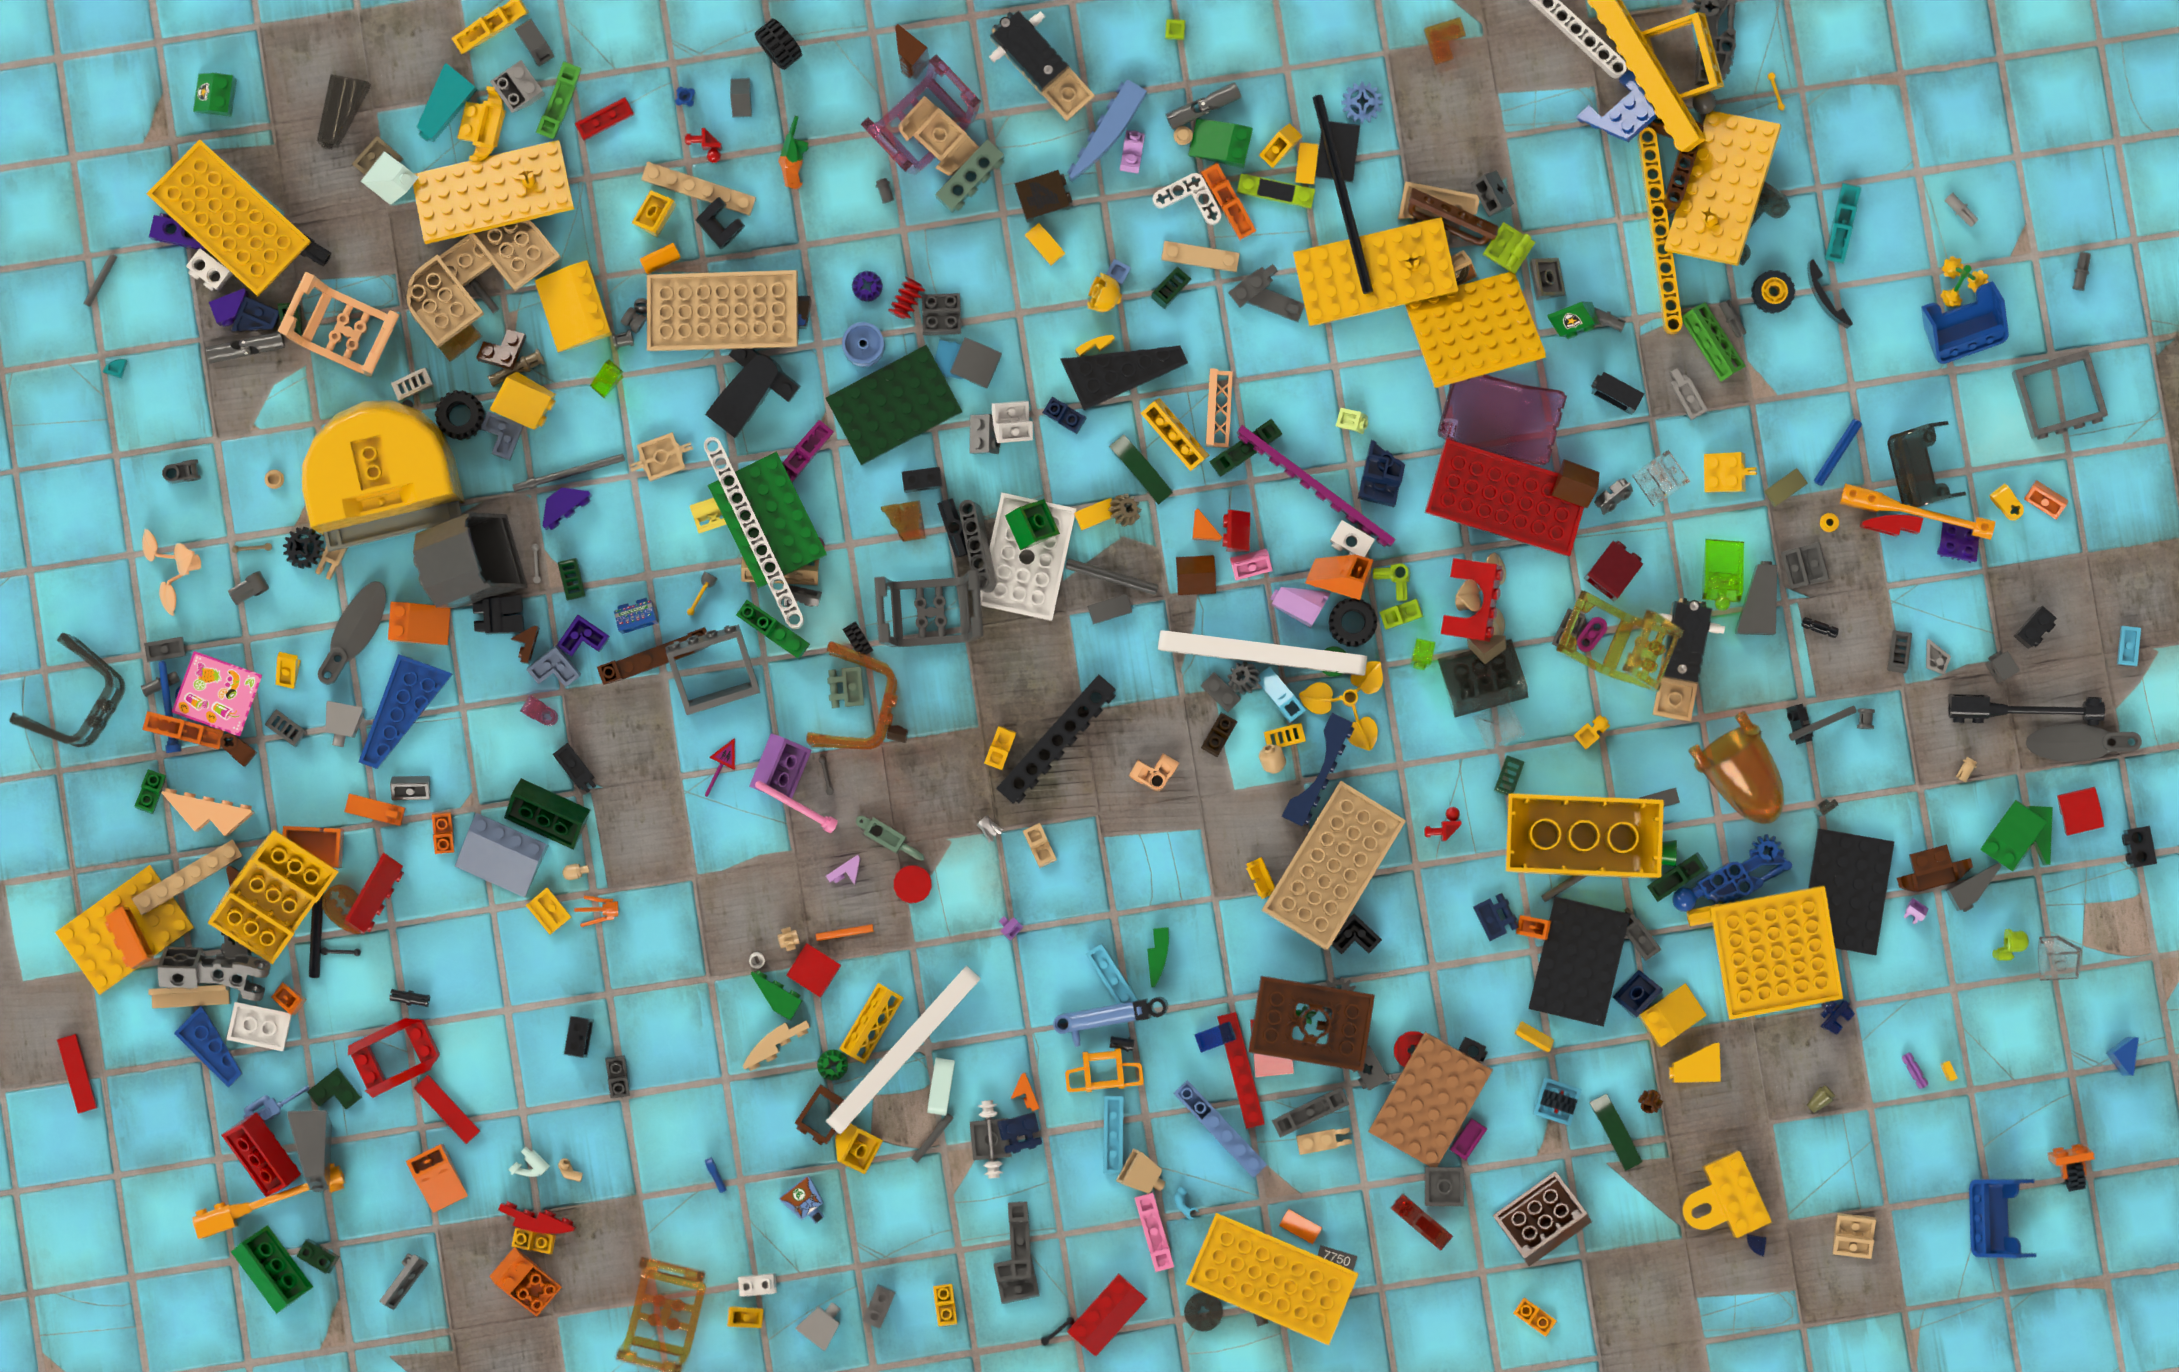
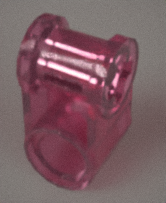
[520,695,558,726]

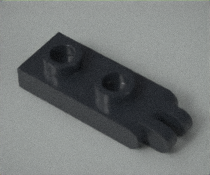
[552,743,596,793]

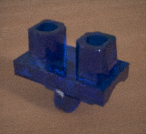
[1820,1000,1855,1035]

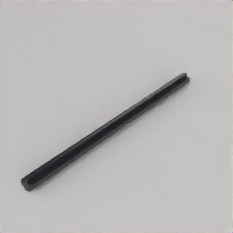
[1312,95,1373,294]

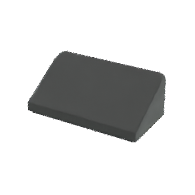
[390,776,430,800]

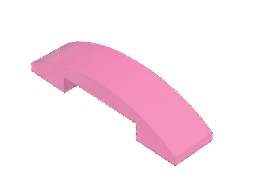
[1134,1192,1174,1272]

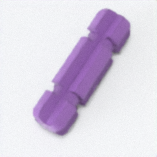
[1902,1053,1928,1089]

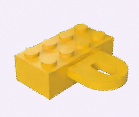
[1682,1151,1772,1238]

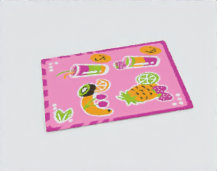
[172,651,262,736]

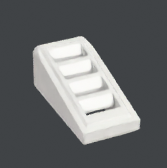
[391,368,434,401]

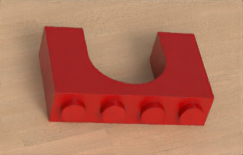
[1441,558,1504,642]

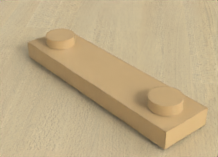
[1161,241,1240,272]

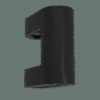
[695,197,745,249]

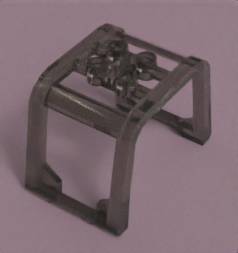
[9,633,125,748]

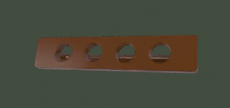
[1408,188,1499,246]

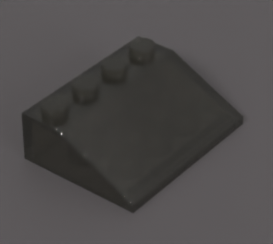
[1438,639,1528,718]

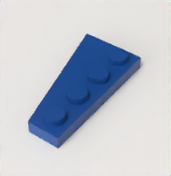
[174,1006,243,1087]

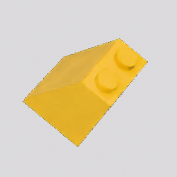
[490,372,556,430]

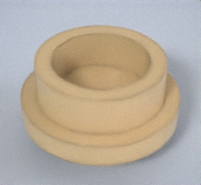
[1174,126,1193,145]
[265,470,284,489]

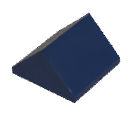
[1613,970,1663,1018]

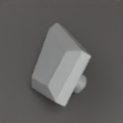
[1926,639,1951,675]

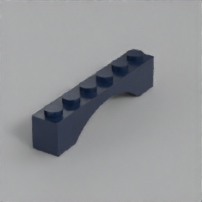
[1281,713,1354,827]

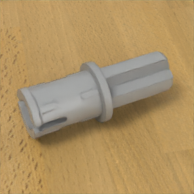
[1944,193,1978,226]

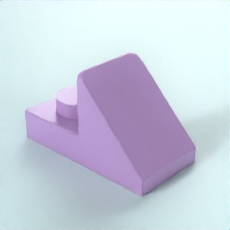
[826,855,861,885]

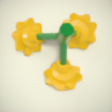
[1940,256,1989,307]

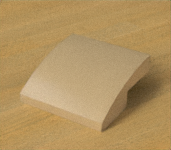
[1833,1213,1876,1259]

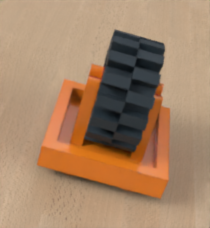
[2047,1144,2095,1191]

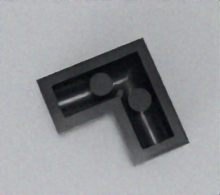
[1331,913,1382,954]

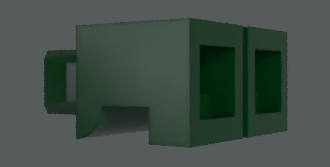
[296,1238,340,1274]

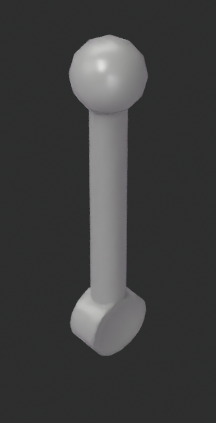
[531,544,541,584]

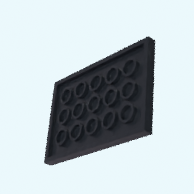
[1808,829,1894,955]
[1528,896,1630,1027]

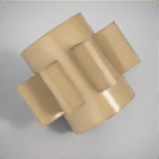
[778,927,800,951]

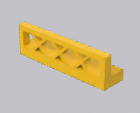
[839,983,904,1064]

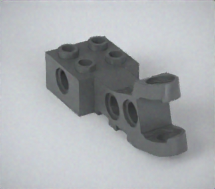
[157,947,271,1001]

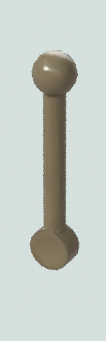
[232,543,272,553]

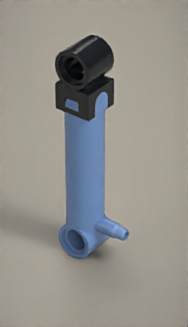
[1053,997,1169,1047]

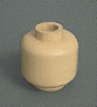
[1259,744,1286,774]

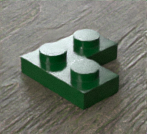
[307,1067,362,1110]

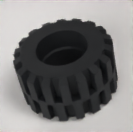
[755,18,803,70]
[435,390,485,440]
[1328,598,1377,647]

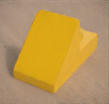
[275,652,301,689]
[727,1306,763,1328]

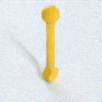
[1767,72,1785,110]

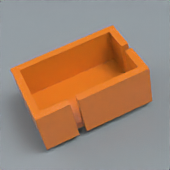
[282,826,344,868]

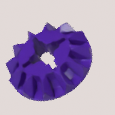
[852,271,883,301]

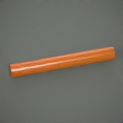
[816,924,874,941]

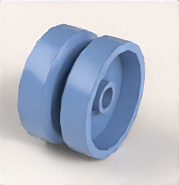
[842,322,885,367]

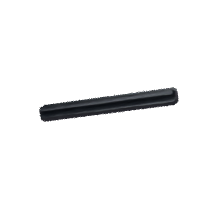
[309,893,324,978]

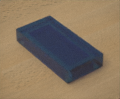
[1195,1021,1237,1053]

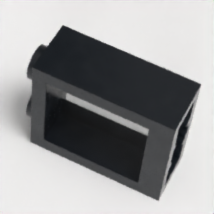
[1591,372,1644,415]
[564,1016,594,1058]

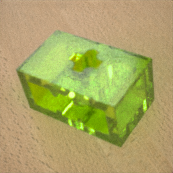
[1410,639,1436,670]

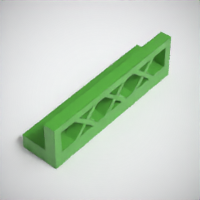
[1682,302,1746,382]

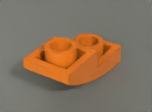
[432,812,455,854]

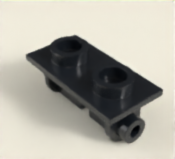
[1786,703,1813,745]

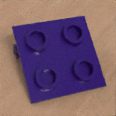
[1937,522,1980,563]

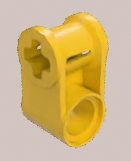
[1989,483,2024,521]

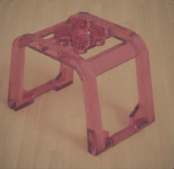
[861,54,981,175]

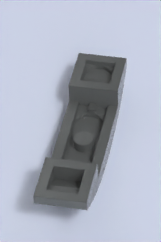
[1272,1087,1349,1138]
[1008,1201,1032,1280]

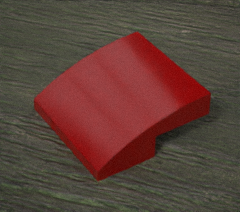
[2057,787,2104,836]
[786,943,841,998]

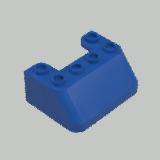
[1921,281,2009,364]

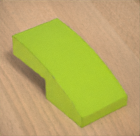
[1379,599,1424,630]

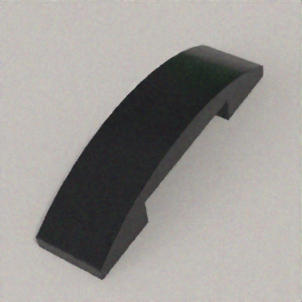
[1807,259,1853,329]

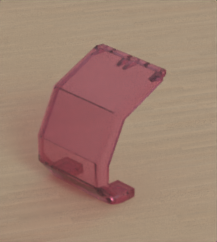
[1438,374,1567,465]

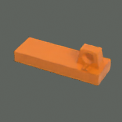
[344,793,406,826]

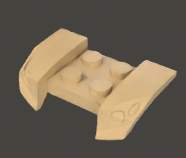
[898,96,979,176]

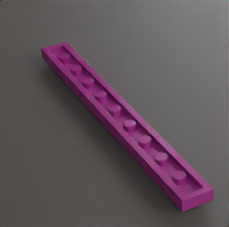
[1236,425,1396,547]

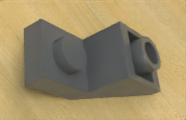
[515,19,555,66]

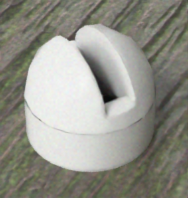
[749,952,765,969]

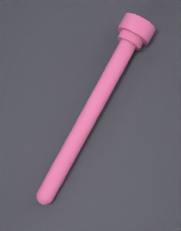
[755,781,838,833]

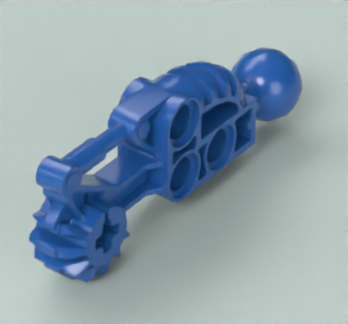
[1672,834,1792,912]

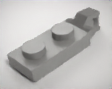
[1669,368,1708,421]

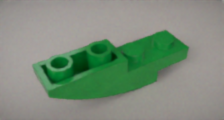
[736,600,810,660]

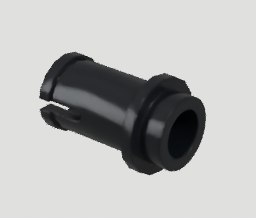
[1110,1036,1134,1052]

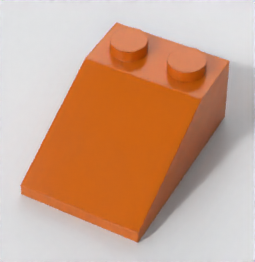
[388,602,451,645]

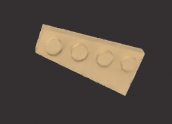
[1398,181,1480,219]

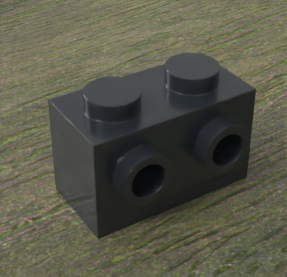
[2014,606,2057,649]

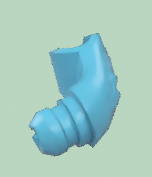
[1174,1187,1199,1220]

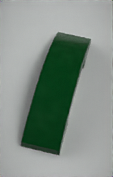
[1209,418,1282,477]
[1109,434,1173,505]
[1589,1094,1642,1171]

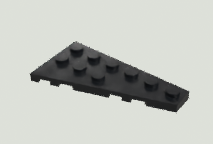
[1060,346,1188,411]

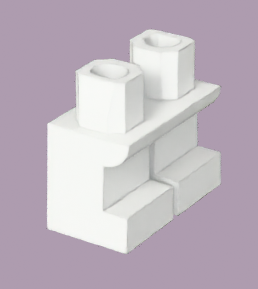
[738,1273,777,1297]

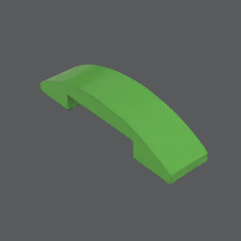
[536,61,582,139]

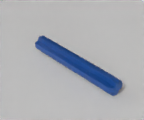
[1814,419,1862,486]

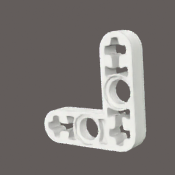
[1153,173,1221,225]

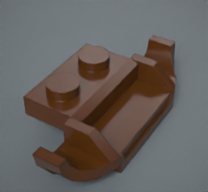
[1897,844,1973,892]

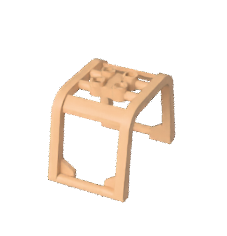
[278,272,400,377]

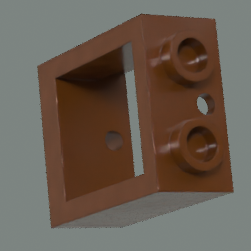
[795,1084,844,1145]

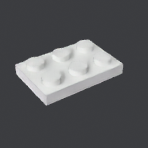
[227,1002,292,1051]

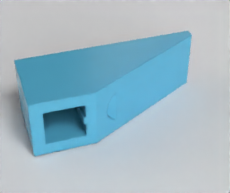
[1258,666,1306,723]

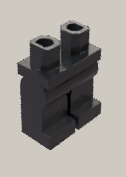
[473,595,525,635]

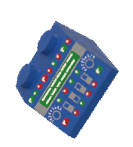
[614,598,659,634]

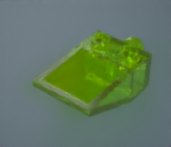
[1702,539,1744,611]

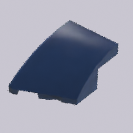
[1357,440,1405,507]

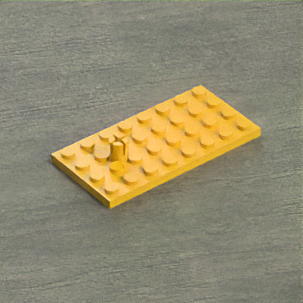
[1664,111,1782,266]
[146,139,311,297]
[413,140,574,244]
[1293,217,1459,327]
[1186,1213,1359,1346]

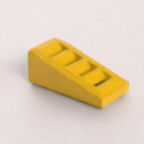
[1263,723,1306,748]

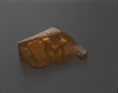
[881,501,926,542]

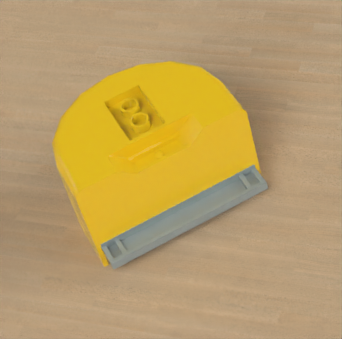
[302,400,465,552]

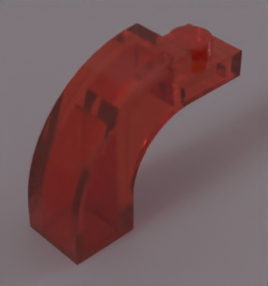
[1391,1193,1453,1251]

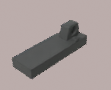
[1248,289,1305,322]
[380,1253,429,1310]

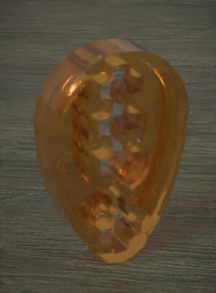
[322,885,361,935]

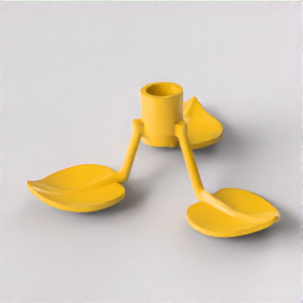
[1299,661,1383,751]

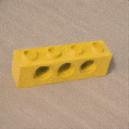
[1141,398,1210,471]

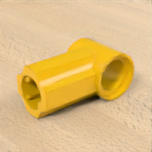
[1687,904,1720,927]

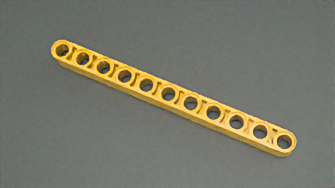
[1638,127,1682,335]

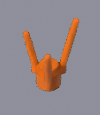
[574,895,618,927]

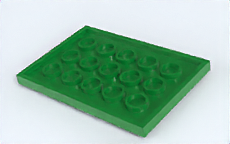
[708,451,827,589]

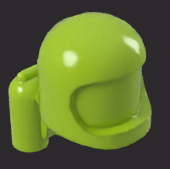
[1992,929,2029,961]

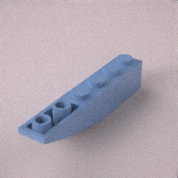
[1068,79,1147,181]
[1173,1080,1267,1178]

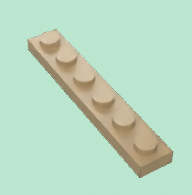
[641,161,756,216]
[132,840,243,915]

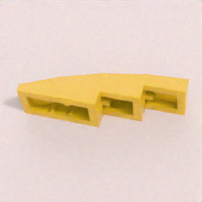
[452,0,529,54]

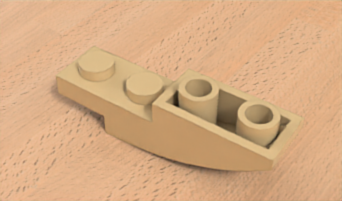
[743,1020,811,1071]

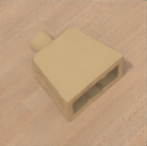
[1116,1149,1165,1194]

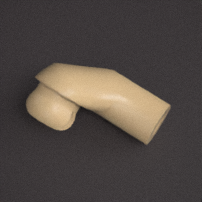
[558,1158,583,1182]

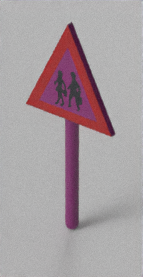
[705,738,735,797]

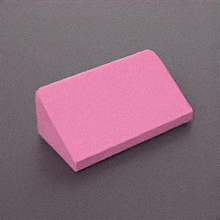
[1230,549,1273,580]

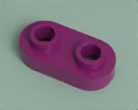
[1576,617,1607,652]

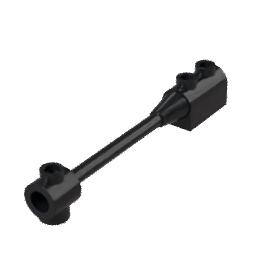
[1948,694,2105,725]

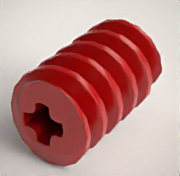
[888,277,926,319]

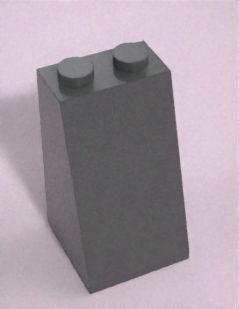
[287,1110,332,1192]

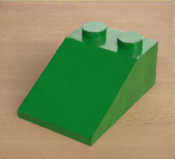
[1188,119,1253,169]
[1980,800,2048,871]

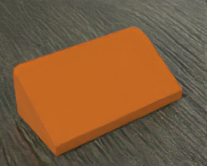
[2024,480,2068,520]
[1279,1209,1322,1245]

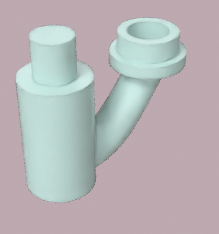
[509,1147,550,1177]

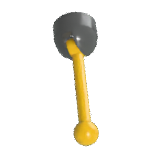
[687,571,718,616]

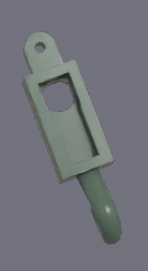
[856,816,925,861]

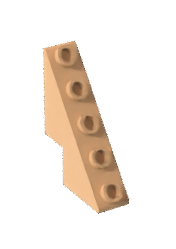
[161,788,255,836]

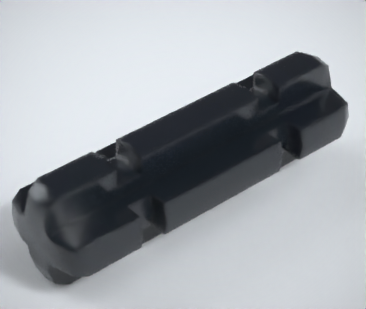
[1801,617,1839,638]

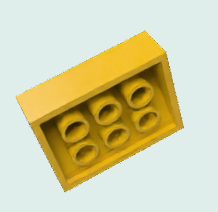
[535,260,612,353]

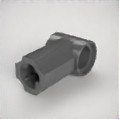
[228,571,269,605]

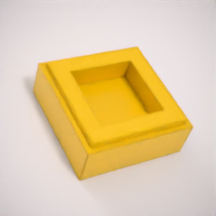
[1940,1061,1958,1081]

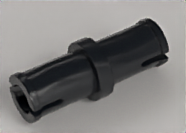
[390,989,430,1007]

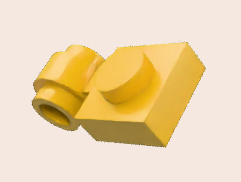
[1573,714,1610,750]

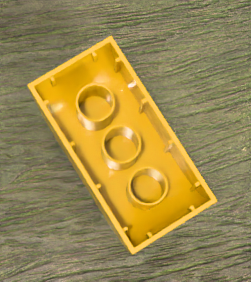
[1506,793,1664,878]

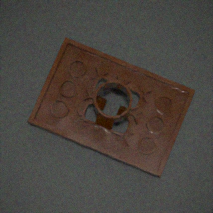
[1248,976,1375,1072]

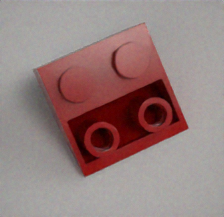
[1222,510,1250,552]

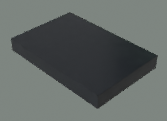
[1315,121,1360,183]

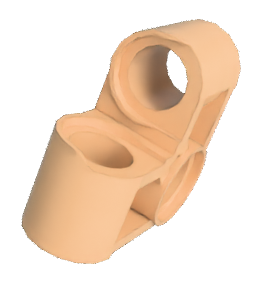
[1128,753,1179,791]

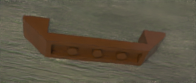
[597,627,711,685]

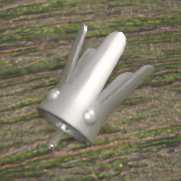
[977,815,1004,843]

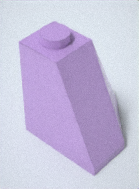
[1270,587,1331,628]

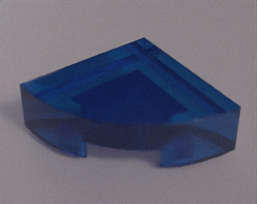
[1747,1234,1767,1256]

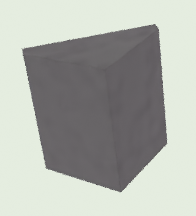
[1529,258,1566,301]

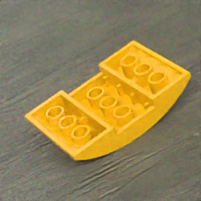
[208,830,339,965]

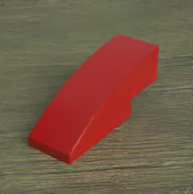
[1859,515,1923,537]

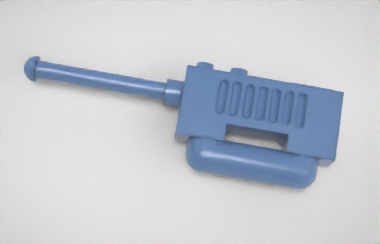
[243,1086,309,1122]

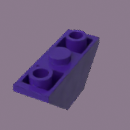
[542,487,592,530]

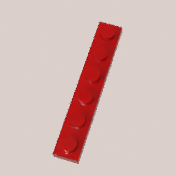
[1217,1012,1265,1129]

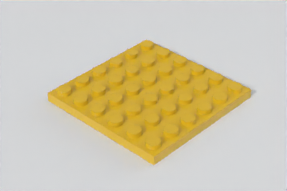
[1405,272,1546,388]
[1710,886,1843,1020]

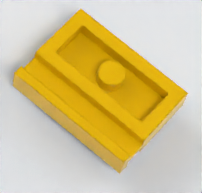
[526,887,572,935]

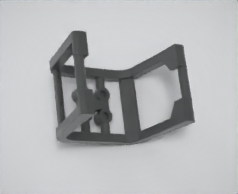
[874,570,983,647]

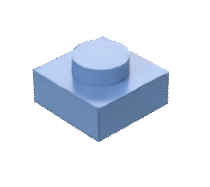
[1106,259,1131,285]

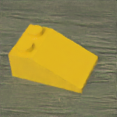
[1638,983,1707,1047]

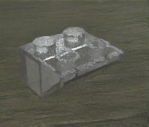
[1632,450,1690,507]

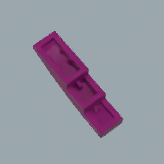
[782,420,834,482]

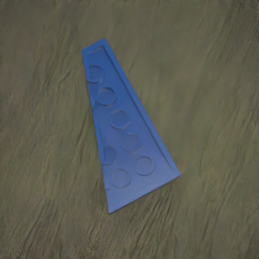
[359,654,453,769]

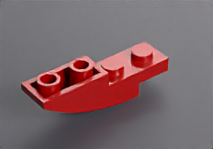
[498,1201,576,1234]

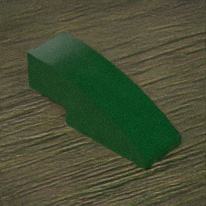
[1647,852,1708,902]

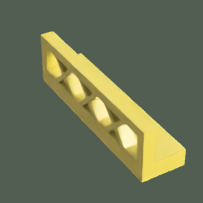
[689,497,727,533]

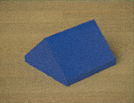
[2106,1037,2139,1076]

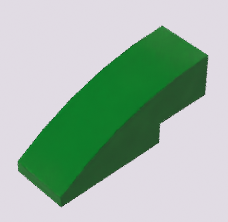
[1147,927,1169,987]

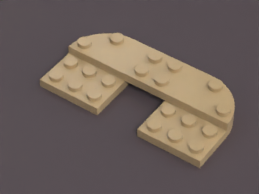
[406,220,561,348]

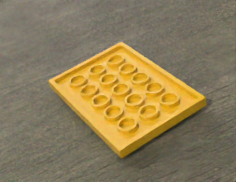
[55,865,195,995]

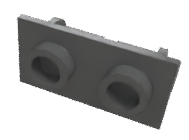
[1594,478,1633,515]

